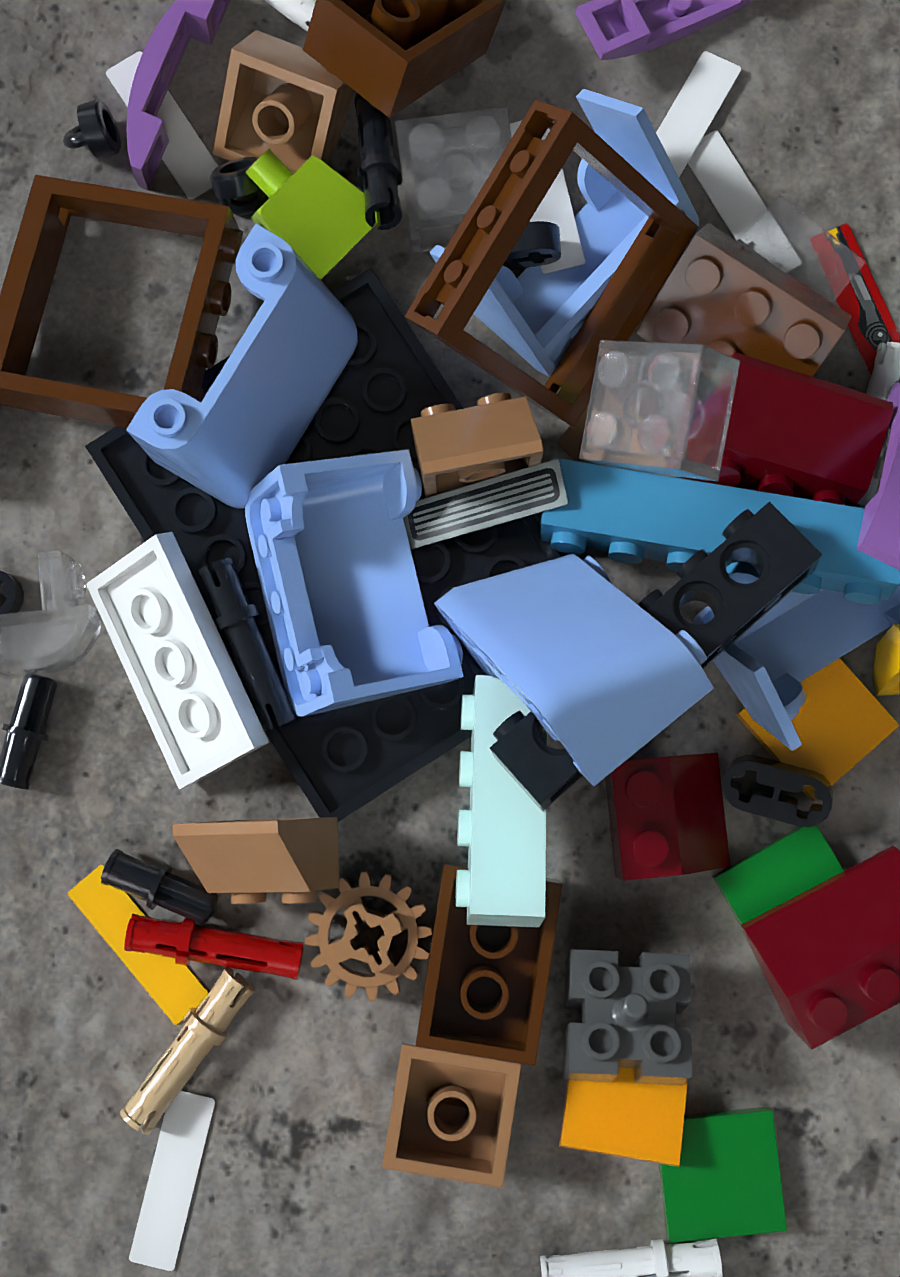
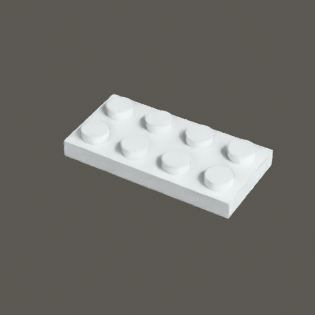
[86,532,269,789]

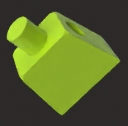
[245,148,378,280]

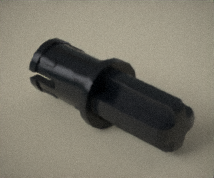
[0,673,57,790]
[101,849,218,924]

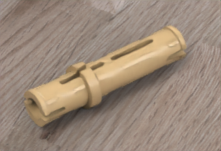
[120,968,256,1135]

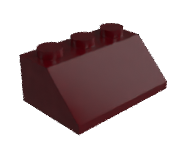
[681,352,894,507]
[740,846,900,1050]

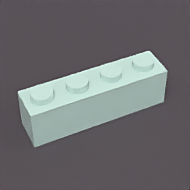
[456,675,547,927]

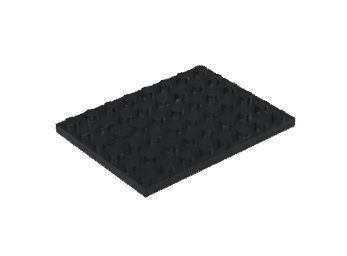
[85,268,561,822]

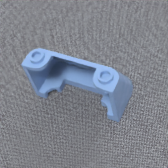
[126,224,358,509]
[245,449,464,717]
[434,554,714,786]

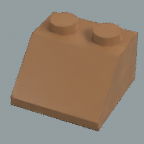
[213,30,353,174]
[411,393,544,498]
[172,817,340,904]
[382,1043,521,1188]

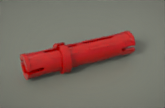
[124,914,304,980]

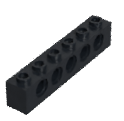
[490,501,822,812]

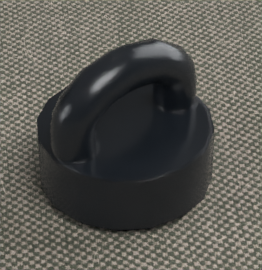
[63,99,121,160]
[210,157,269,215]

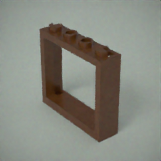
[404,100,699,427]
[0,175,243,428]

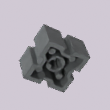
[564,949,692,1086]

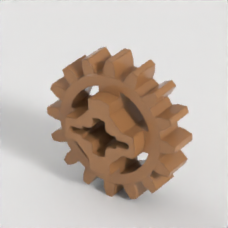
[305,871,432,1001]

